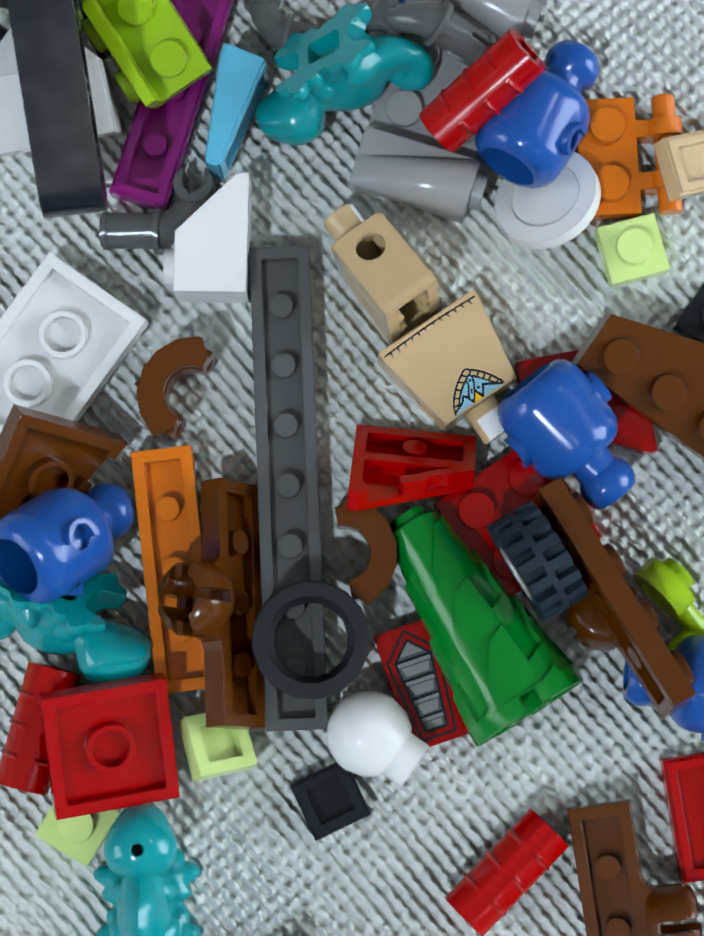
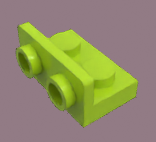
[81,0,215,109]

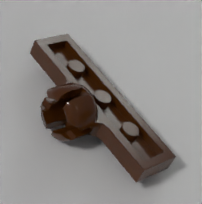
[157,478,266,730]
[533,478,696,719]
[567,799,703,936]

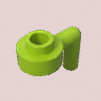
[633,557,704,652]

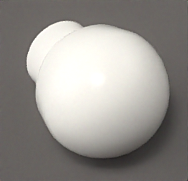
[327,691,429,787]

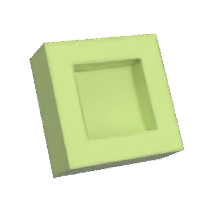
[594,213,670,289]
[178,713,257,782]
[35,805,122,867]

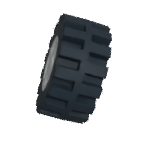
[487,500,589,622]

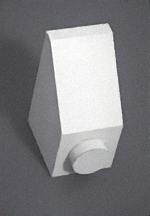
[163,173,253,304]

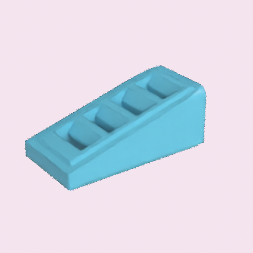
[205,43,270,182]

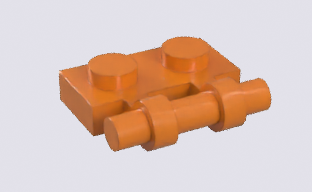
[575,94,683,221]

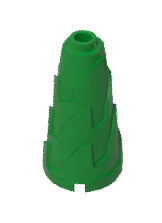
[390,505,584,747]

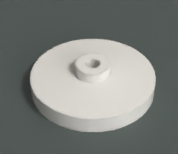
[494,152,601,249]

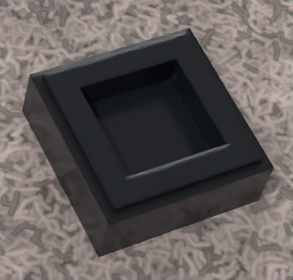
[290,762,371,841]

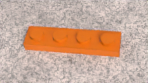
[131,445,205,693]

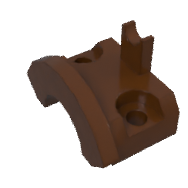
[134,336,216,443]
[335,496,397,605]

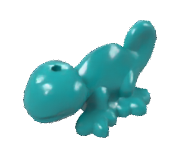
[255,2,435,146]
[0,572,152,683]
[93,805,201,936]

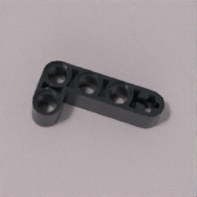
[7,0,108,219]

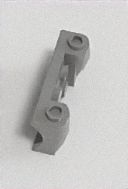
[348,0,543,224]

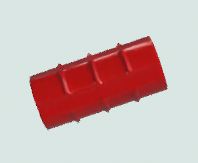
[419,28,546,153]
[0,661,81,795]
[444,809,569,936]

